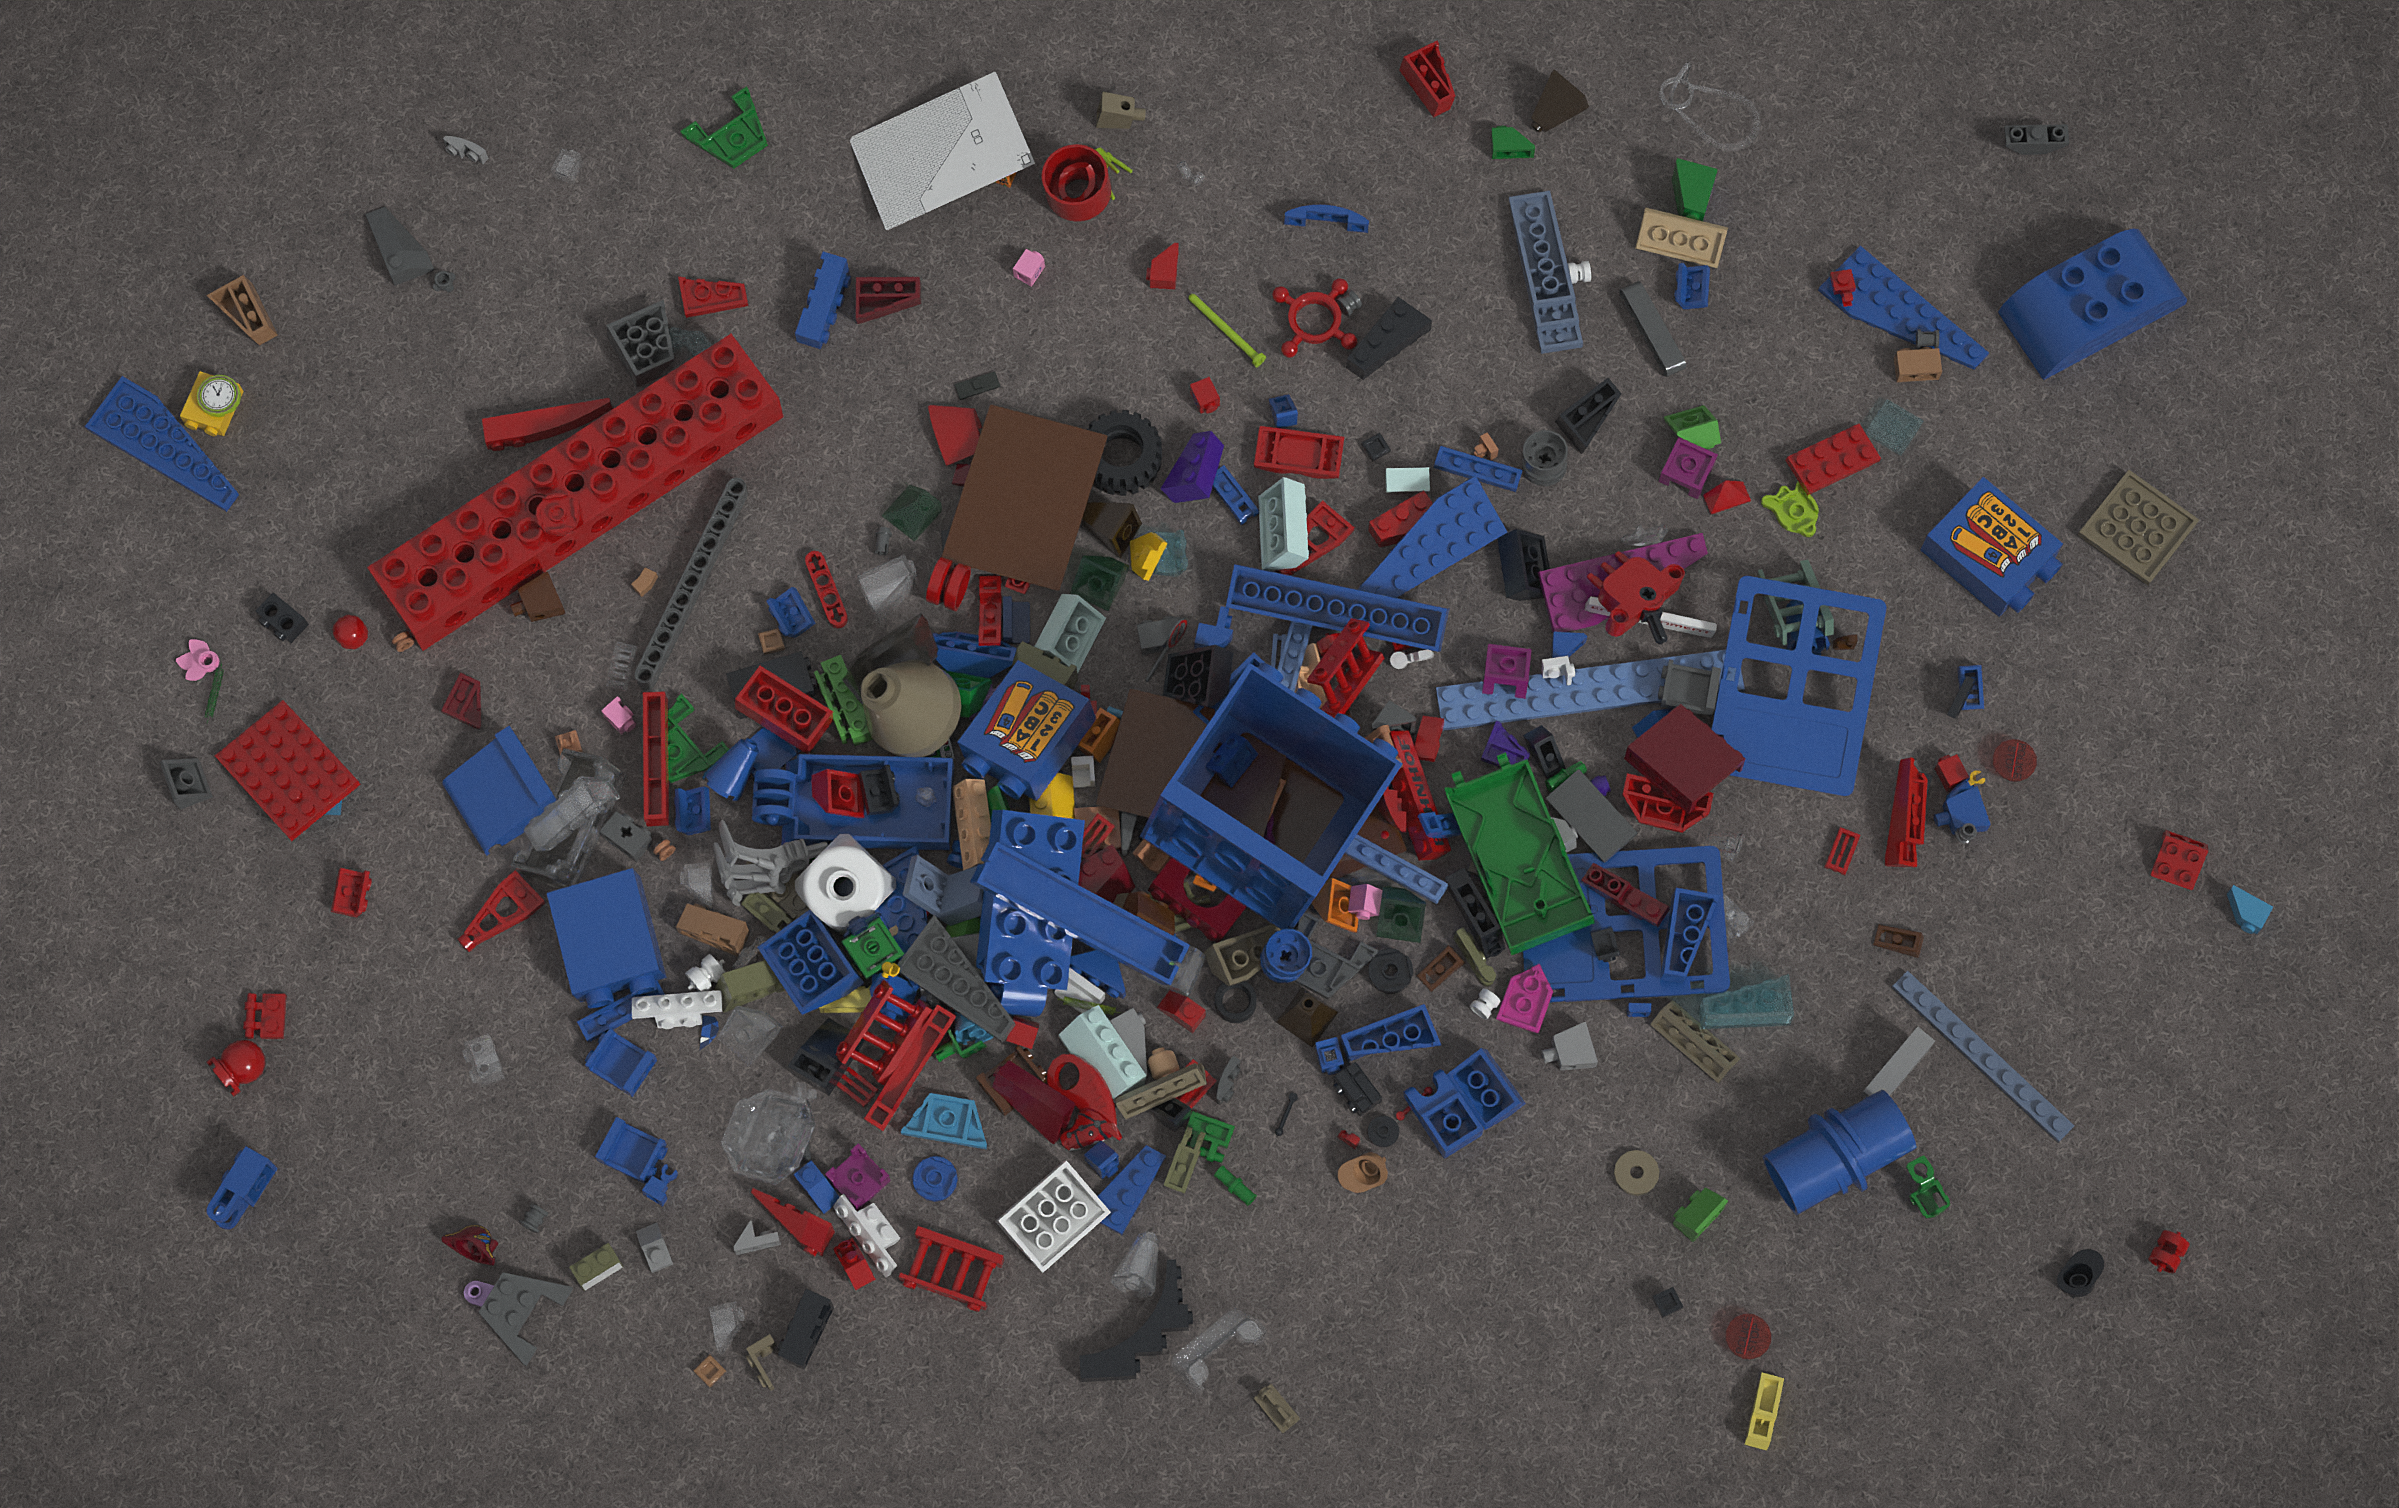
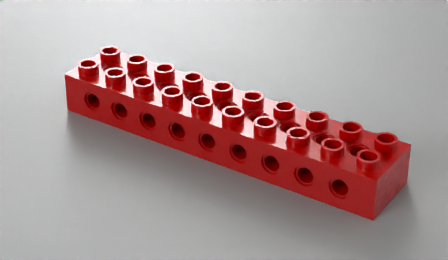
[367,334,784,651]

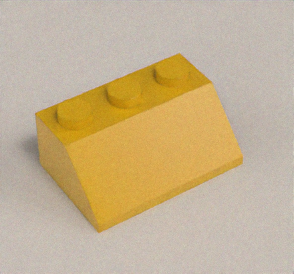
[1029,773,1075,819]

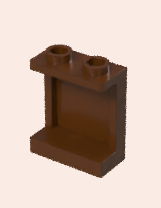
[976,1045,1047,1116]

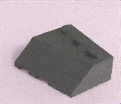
[606,300,674,388]

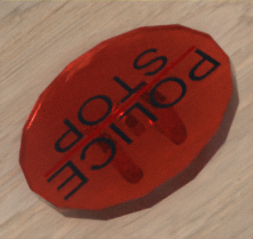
[1993,739,2037,782]
[1726,1314,1771,1360]

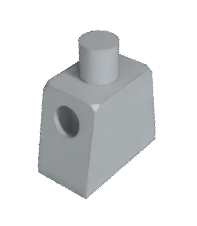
[1541,1022,1598,1070]

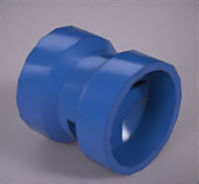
[946,840,963,869]

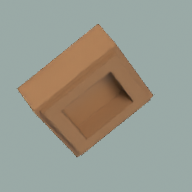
[758,628,785,655]
[693,1355,726,1388]

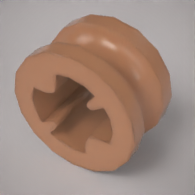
[392,631,415,652]
[653,839,676,861]

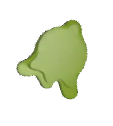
[1761,481,1819,537]

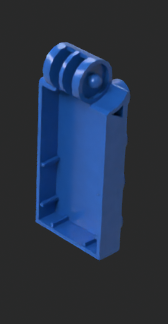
[752,754,954,850]
[976,810,1085,1017]

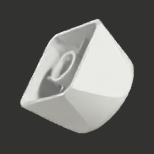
[795,834,896,935]

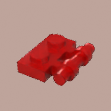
[243,993,287,1039]

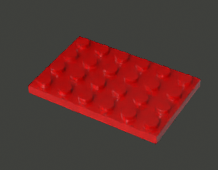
[215,700,361,841]

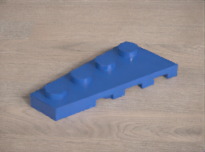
[1097,1145,1166,1235]

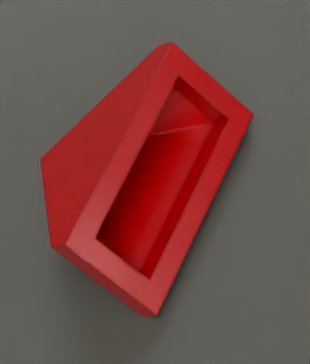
[1703,480,1751,515]

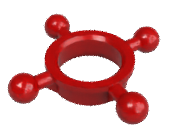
[1272,278,1357,358]

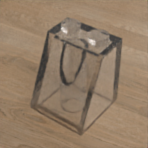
[857,554,918,627]

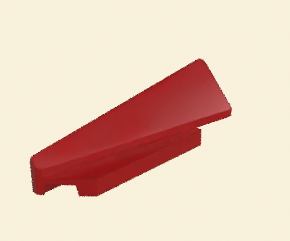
[1885,757,1928,868]

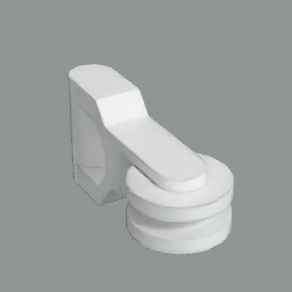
[1390,650,1434,669]

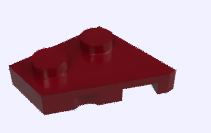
[441,673,481,730]

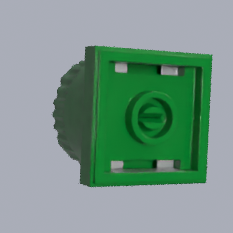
[841,917,904,979]

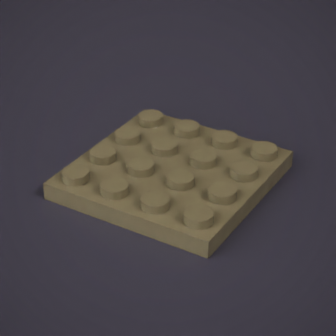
[2078,470,2199,585]

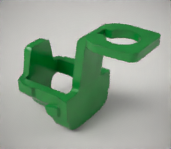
[1906,1156,1950,1219]

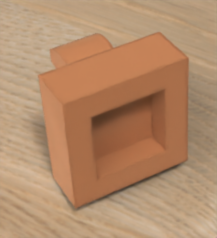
[1473,432,1499,461]
[555,730,583,758]

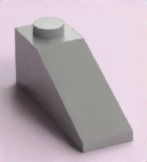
[1110,1008,1147,1081]

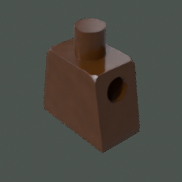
[510,571,565,622]

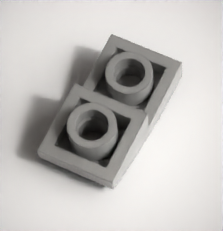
[443,136,489,164]

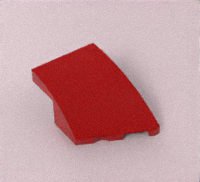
[928,405,983,466]
[1376,786,1406,832]

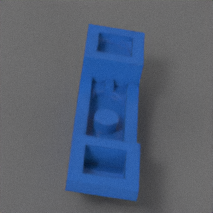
[1284,205,1369,233]
[1418,812,1461,838]

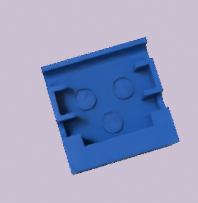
[442,725,562,856]

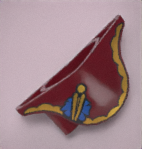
[442,1225,499,1266]

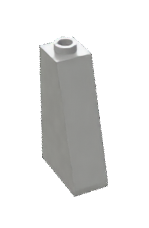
[1860,1027,1935,1099]

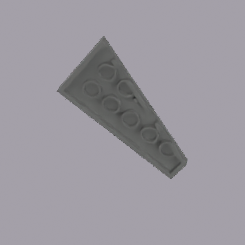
[897,915,1016,1043]

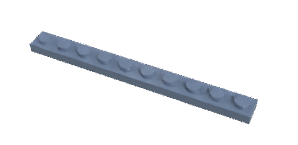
[1892,971,2074,1143]

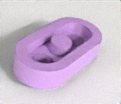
[464,1281,494,1307]

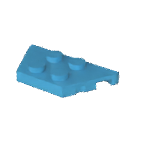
[901,1093,987,1150]

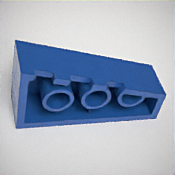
[795,251,852,349]
[1660,888,1720,984]

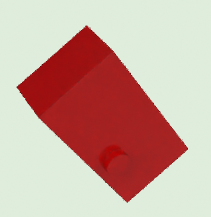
[735,666,833,754]

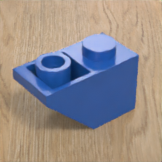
[1084,1141,1119,1179]

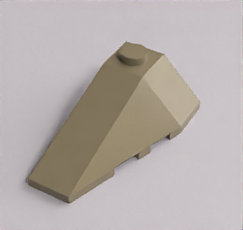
[1204,924,1281,986]

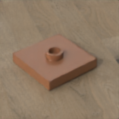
[1074,806,1121,852]

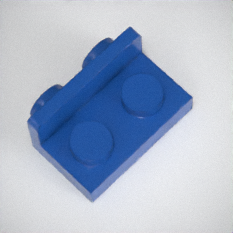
[1206,733,1258,788]

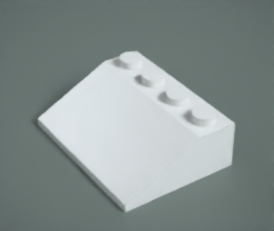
[995,1161,1111,1273]

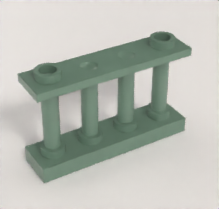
[1758,559,1834,645]

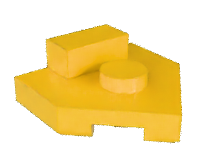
[1130,532,1167,581]

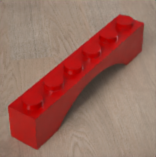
[863,1004,956,1131]

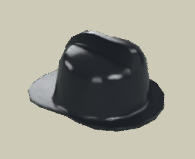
[2057,1249,2104,1299]

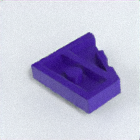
[1481,720,1530,768]

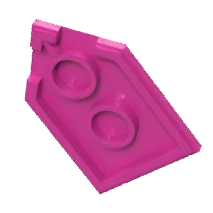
[1496,964,1553,1034]

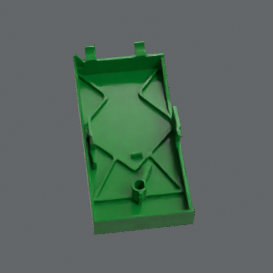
[1444,752,1595,956]

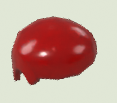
[332,614,368,649]

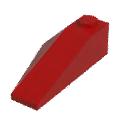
[751,1188,835,1257]

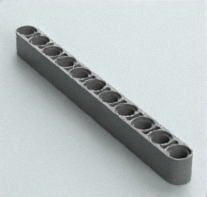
[635,477,748,690]

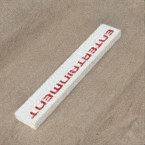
[1585,596,1717,638]

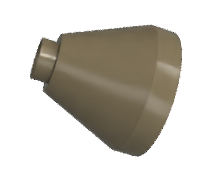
[861,660,961,757]

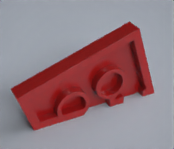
[678,277,748,318]

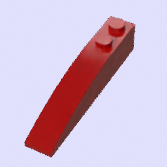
[482,398,613,451]

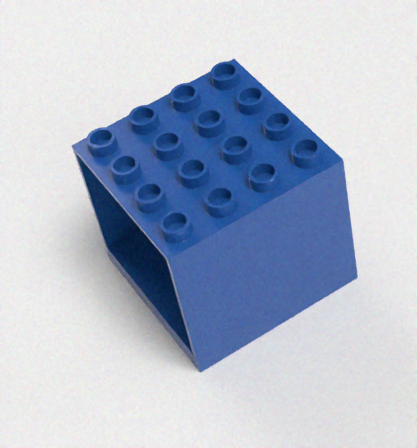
[1140,663,1403,930]

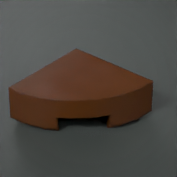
[1833,635,1858,650]

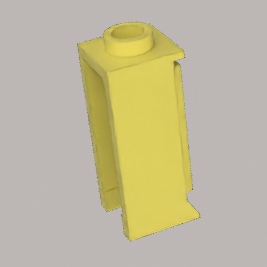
[819,986,871,1013]

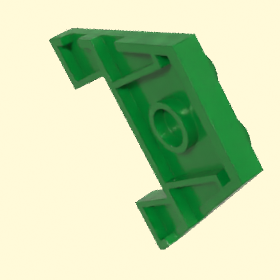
[680,86,768,169]
[668,693,729,783]

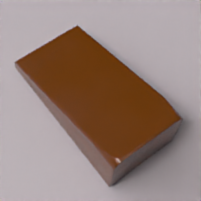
[1873,924,1924,958]
[1416,945,1466,992]

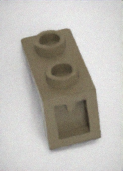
[745,1334,777,1391]

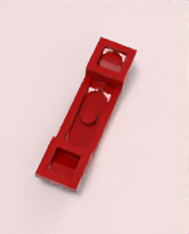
[979,576,1002,646]

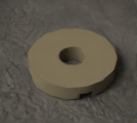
[1614,1150,1660,1196]

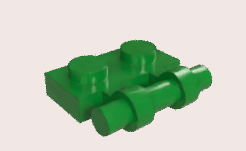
[1181,1111,1235,1163]

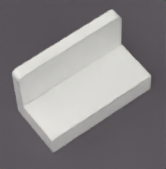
[1054,968,1105,1014]

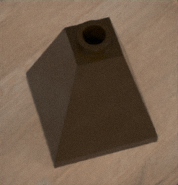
[1531,69,1589,133]
[1081,502,1142,559]
[1276,987,1338,1048]

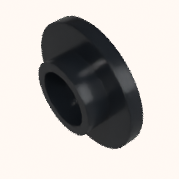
[1368,1116,1399,1147]

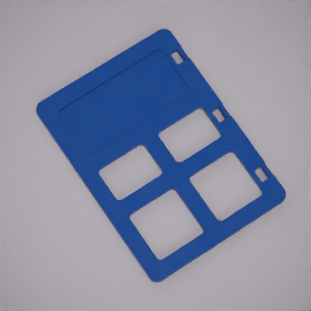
[1711,576,1886,796]
[1523,846,1730,1003]

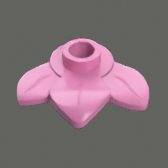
[176,639,220,681]

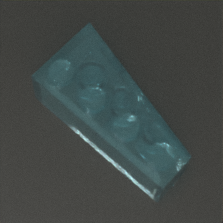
[1699,974,1794,1029]

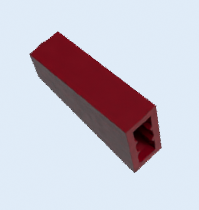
[992,1060,1076,1144]

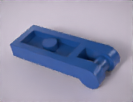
[1212,465,1259,525]

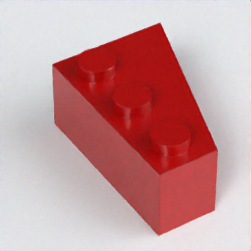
[1368,490,1432,547]

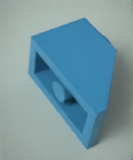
[2227,885,2273,935]

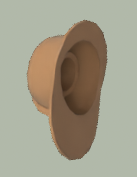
[1338,1152,1388,1193]

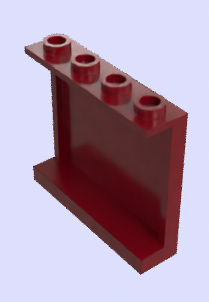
[1624,704,1746,814]

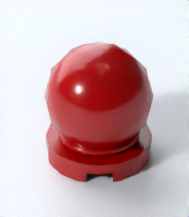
[206,1040,266,1097]

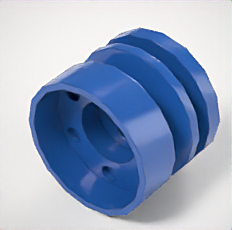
[1260,929,1312,983]

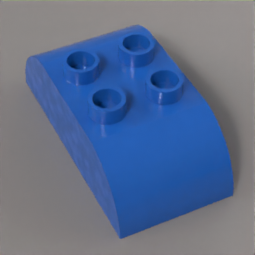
[1998,229,2187,380]

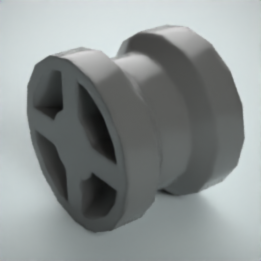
[1336,290,1362,316]

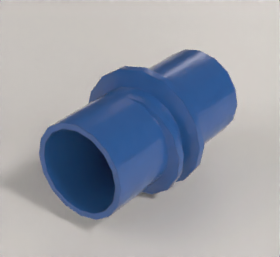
[1763,1089,1917,1215]

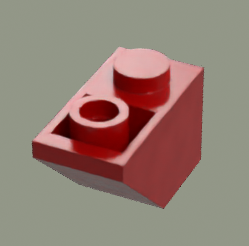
[833,1238,876,1290]

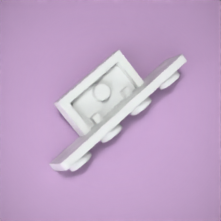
[632,990,722,1029]
[833,1194,900,1277]

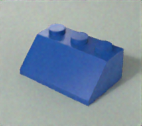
[1446,1048,1526,1130]

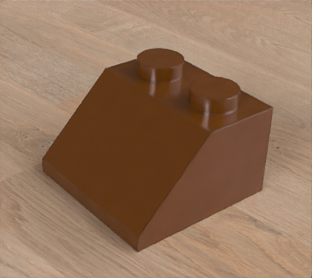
[1122,891,1175,936]

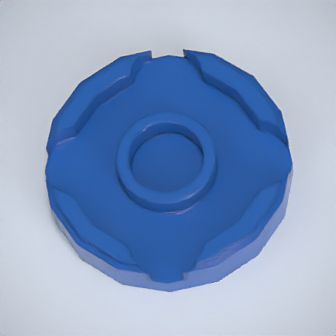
[912,1156,958,1202]

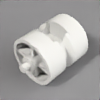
[685,954,725,992]

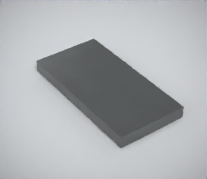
[1546,769,1638,863]

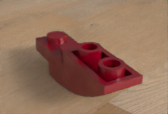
[1581,863,1670,927]

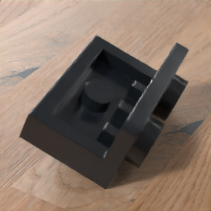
[858,765,900,815]

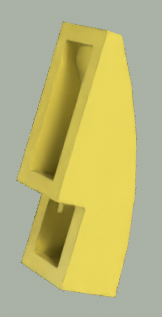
[1744,1372,1784,1451]

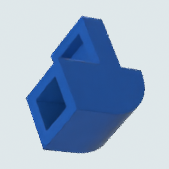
[1194,606,1233,649]

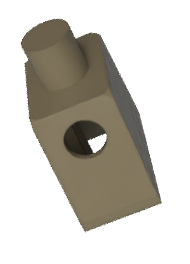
[1096,92,1146,129]

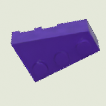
[1160,431,1224,503]

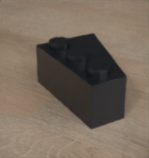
[1555,378,1622,454]
[777,1289,834,1370]

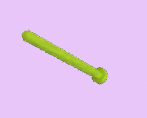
[1188,294,1266,367]

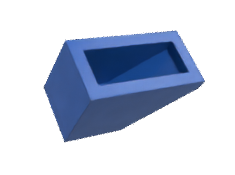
[793,1161,839,1214]

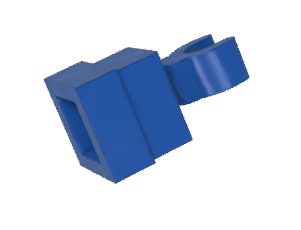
[642,1164,678,1207]

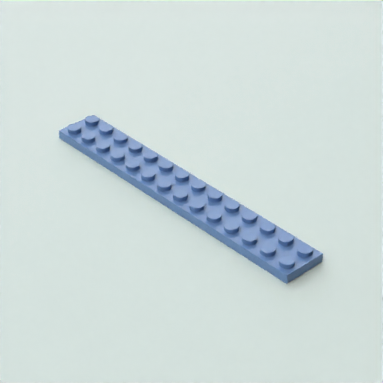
[1436,650,1745,731]

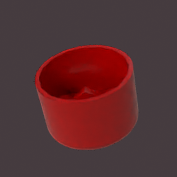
[1042,144,1111,222]

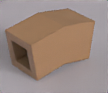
[631,568,658,597]

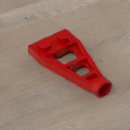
[1274,500,1355,576]
[457,870,545,952]

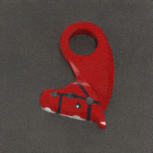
[1047,1054,1122,1151]

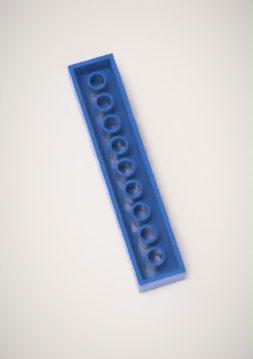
[1226,564,1449,652]

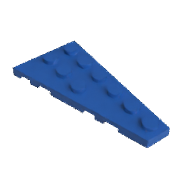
[875,846,928,990]

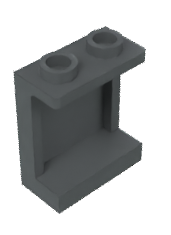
[1657,659,1721,716]

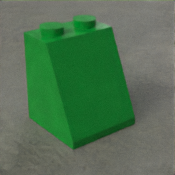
[1672,158,1718,221]

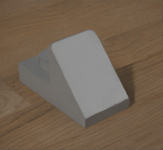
[734,1220,781,1255]
[636,1223,673,1273]

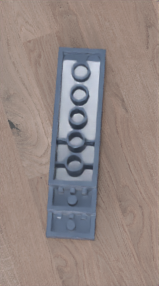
[1509,191,1583,354]

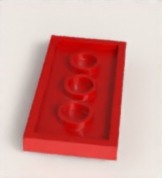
[1785,424,1881,495]

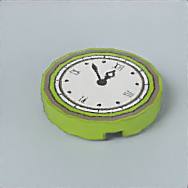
[197,375,241,417]

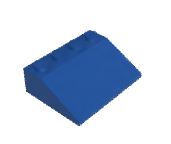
[757,910,864,1015]

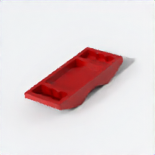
[1254,426,1344,479]

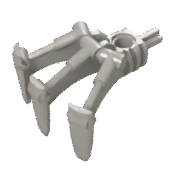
[713,820,828,906]

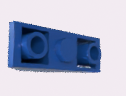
[1070,950,1126,999]

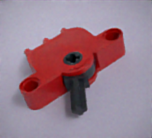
[1587,551,1685,645]

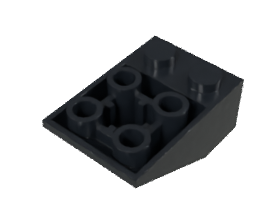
[787,1018,866,1096]

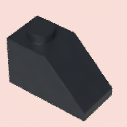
[1523,725,1566,779]
[1151,1098,1191,1132]

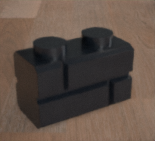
[1333,1062,1383,1117]

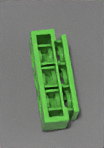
[814,655,873,747]

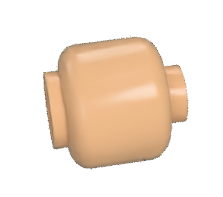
[1147,1047,1180,1080]

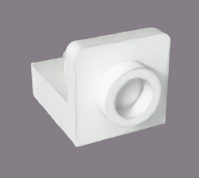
[1541,656,1575,685]

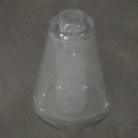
[1111,1231,1159,1298]

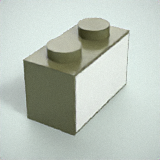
[569,1243,624,1291]

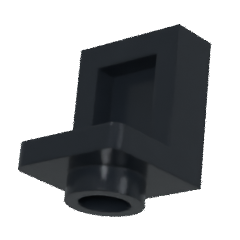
[1590,926,1620,962]

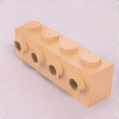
[952,779,991,870]

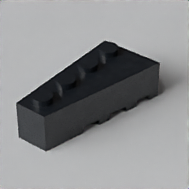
[1346,297,1432,380]

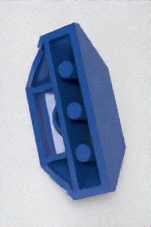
[926,631,1017,678]

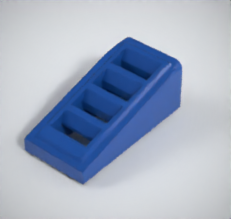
[1957,665,1984,710]

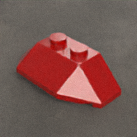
[1622,773,1714,833]

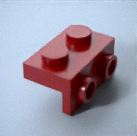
[331,868,372,917]

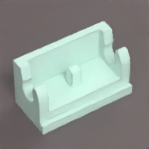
[1385,467,1430,493]

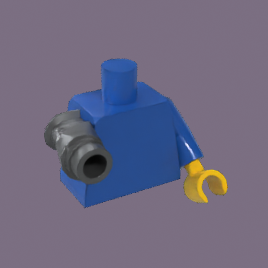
[1934,770,1991,844]

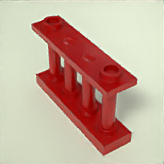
[1307,618,1384,718]
[835,979,933,1086]
[899,1226,1004,1312]

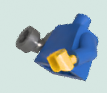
[869,962,941,1029]

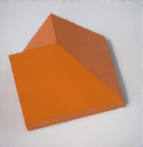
[1311,878,1358,933]

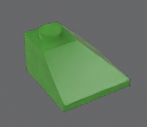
[1664,405,1721,449]

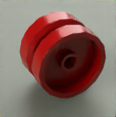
[926,557,971,611]

